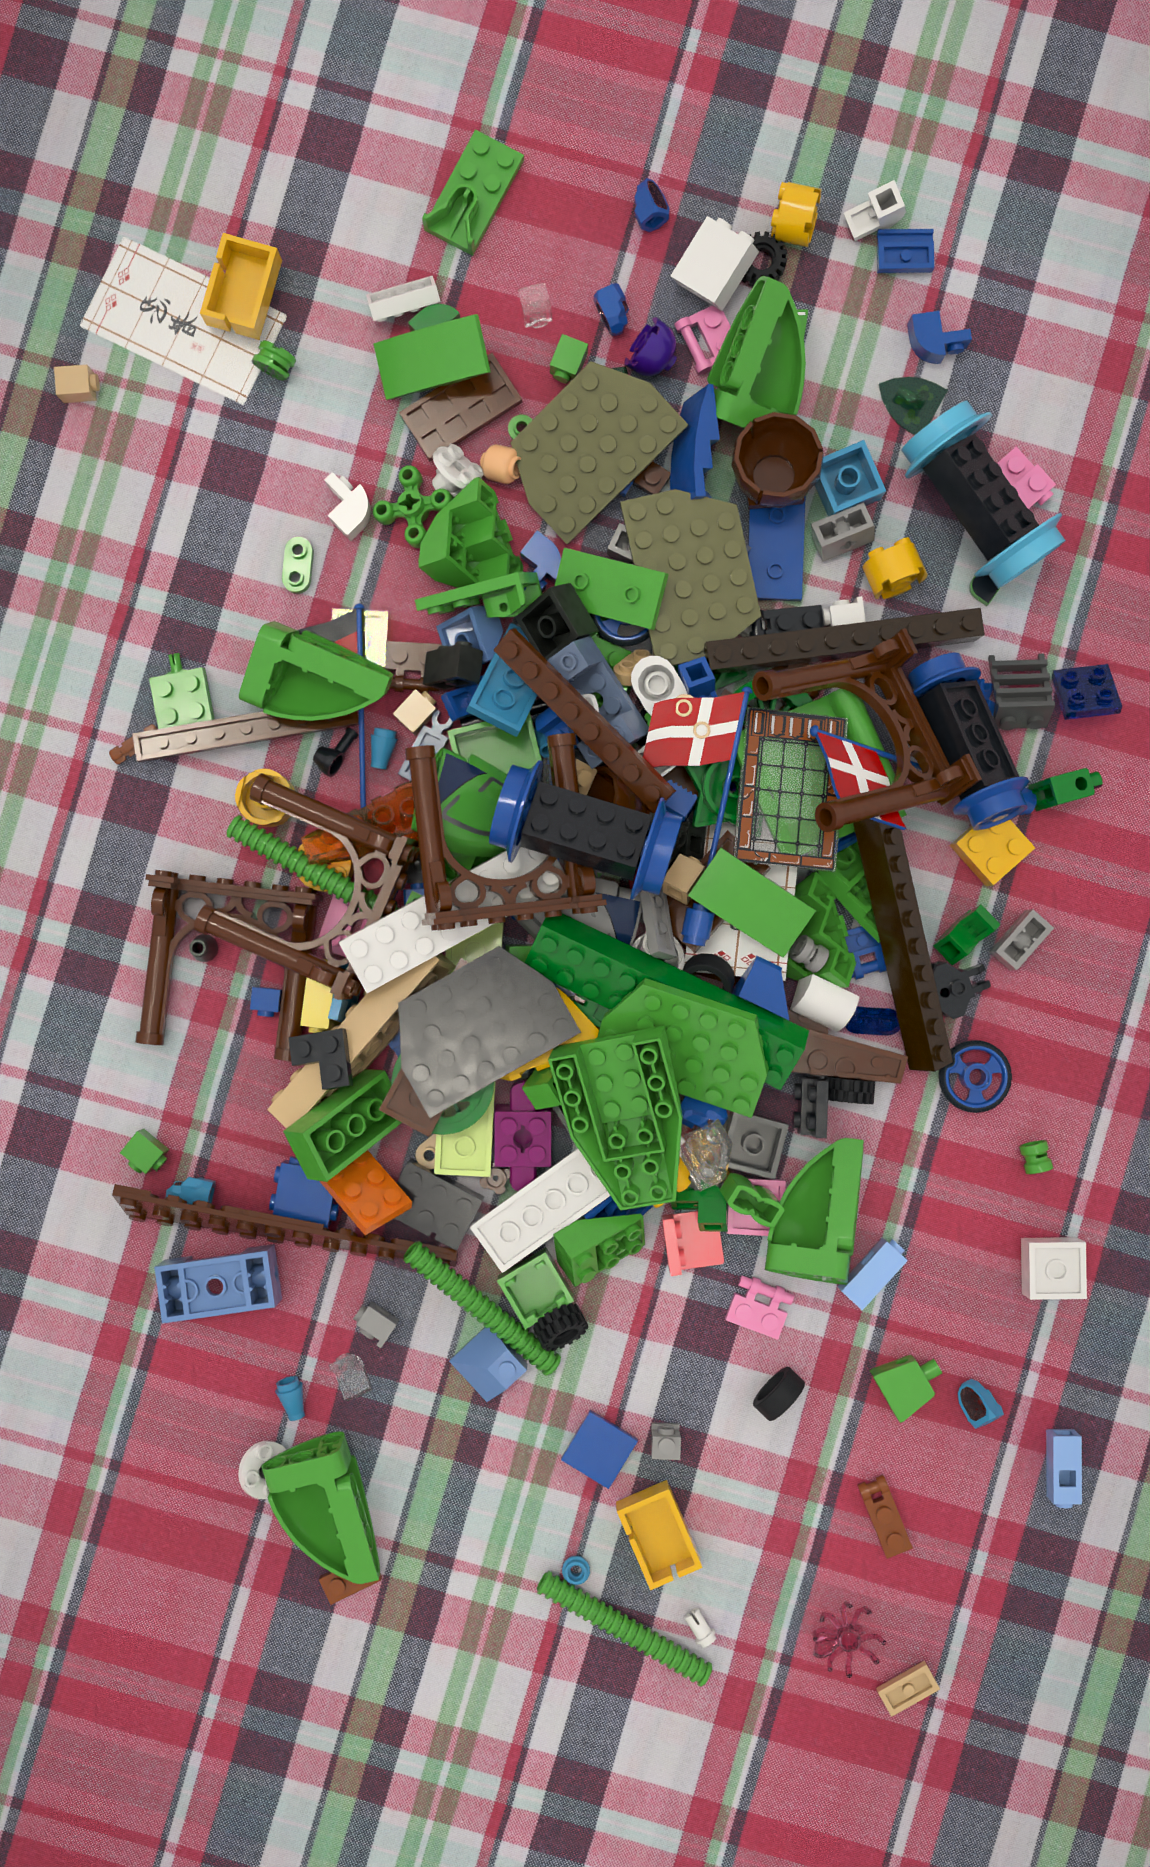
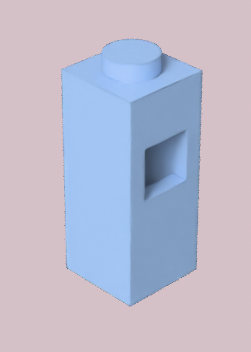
[837,1238,908,1310]
[1046,1429,1082,1508]

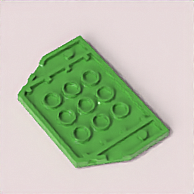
[597,978,769,1118]

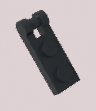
[749,605,824,636]

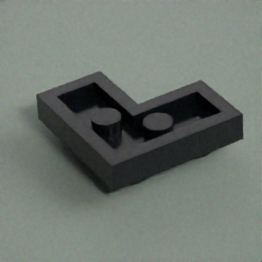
[289,1028,353,1090]

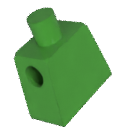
[869,1355,942,1423]

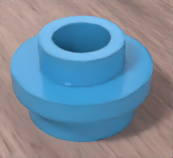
[562,1556,590,1585]

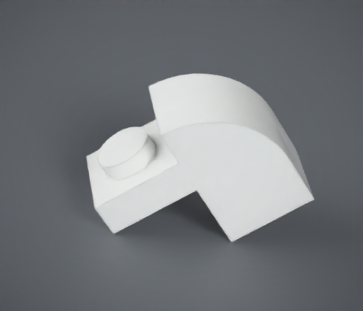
[844,180,906,241]
[325,472,371,541]

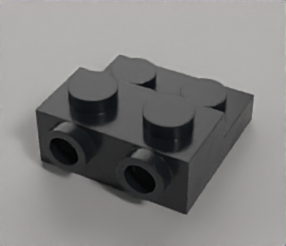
[793,1077,829,1139]

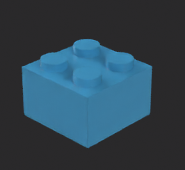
[815,440,886,517]

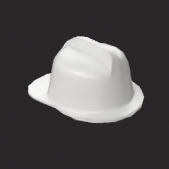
[631,656,687,716]

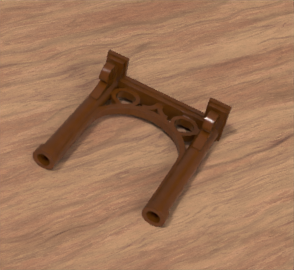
[752,628,982,832]
[405,733,607,931]
[194,773,419,1000]
[135,870,323,1061]

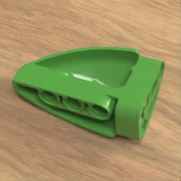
[707,276,806,429]
[239,621,394,721]
[262,1431,380,1584]

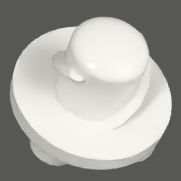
[432,444,484,497]
[238,1440,286,1499]

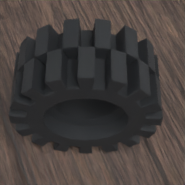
[742,231,787,288]
[824,1076,875,1104]
[533,1303,588,1351]

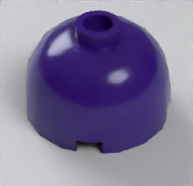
[624,317,677,377]

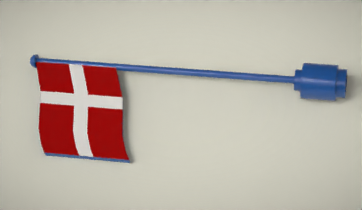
[643,687,753,946]
[810,725,1037,830]

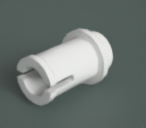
[684,1608,716,1648]

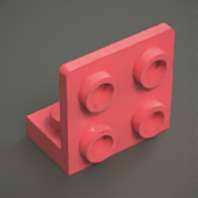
[661,1210,724,1276]

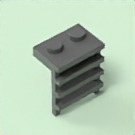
[988,654,1055,730]

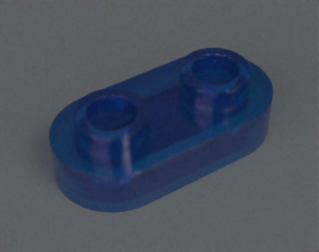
[845,1006,900,1036]

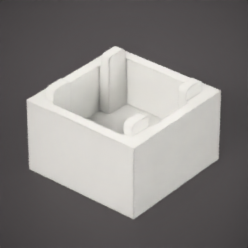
[1021,1237,1087,1300]

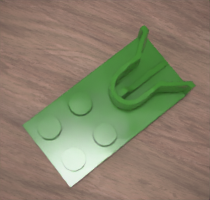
[422,129,524,256]
[415,572,542,618]

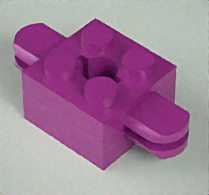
[495,1079,552,1191]

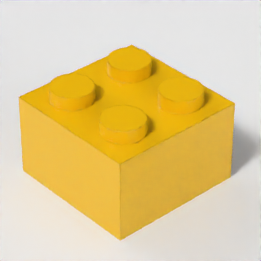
[949,820,1035,887]

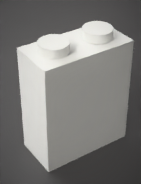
[671,216,759,311]

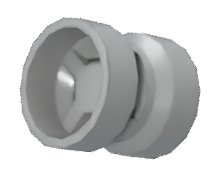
[789,935,829,973]

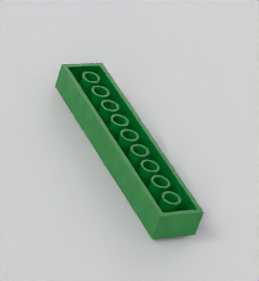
[525,913,809,1090]

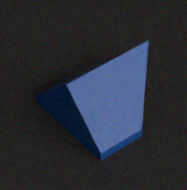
[731,956,789,1020]

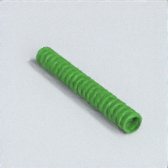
[226,815,399,912]
[403,1241,561,1376]
[537,1570,712,1687]

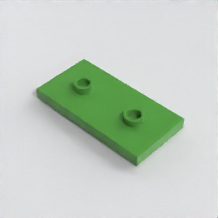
[555,548,669,630]

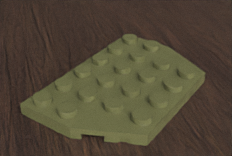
[510,361,689,545]
[620,489,761,669]

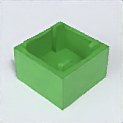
[497,1247,574,1330]

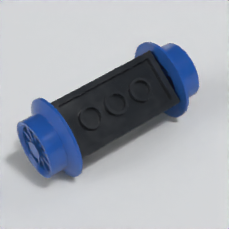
[908,652,1029,831]

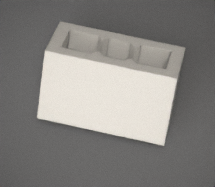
[790,974,860,1032]

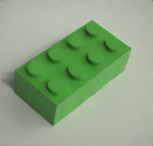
[283,1069,402,1182]

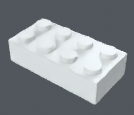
[366,276,441,322]

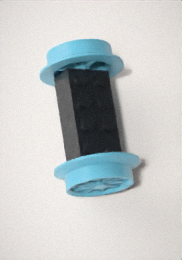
[901,400,1066,589]

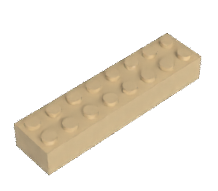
[267,953,456,1128]

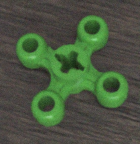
[373,465,454,548]

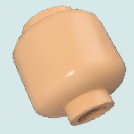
[480,444,521,484]

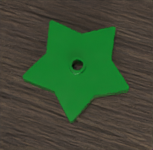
[684,757,771,838]

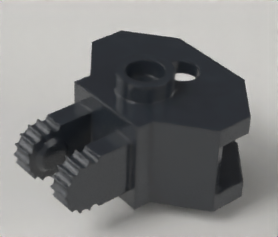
[931,961,991,1019]

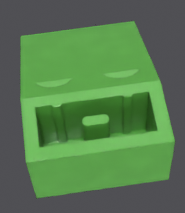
[553,1214,645,1287]

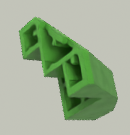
[418,477,523,588]
[786,872,856,988]

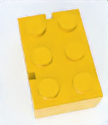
[200,233,282,340]
[616,1480,703,1590]

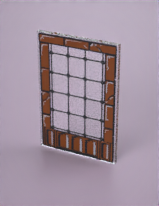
[733,707,848,872]

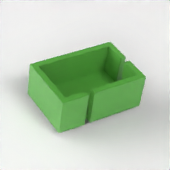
[447,712,542,774]

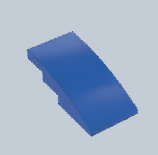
[670,384,720,500]

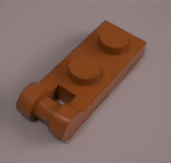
[857,1475,913,1559]

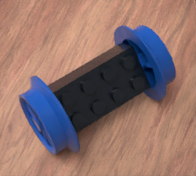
[489,760,683,900]

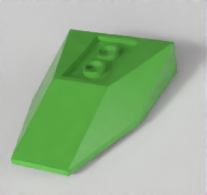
[548,1025,683,1210]

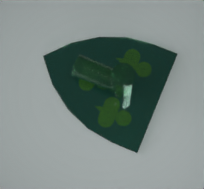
[878,377,948,435]

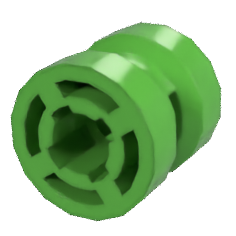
[1019,1140,1053,1174]

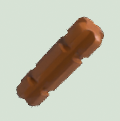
[109,724,158,765]

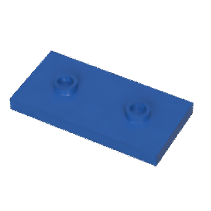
[748,496,806,601]

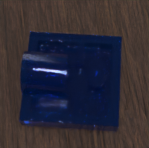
[1051,664,1122,720]

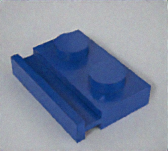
[876,229,934,273]

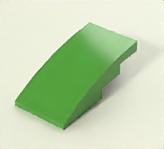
[373,314,491,400]
[807,842,880,943]
[688,848,816,958]

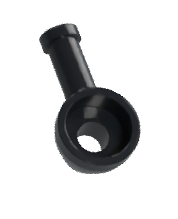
[313,727,359,777]

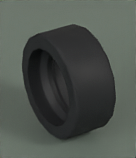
[683,953,735,993]
[753,1366,805,1421]

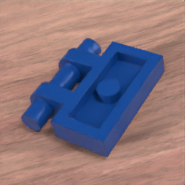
[845,926,887,980]

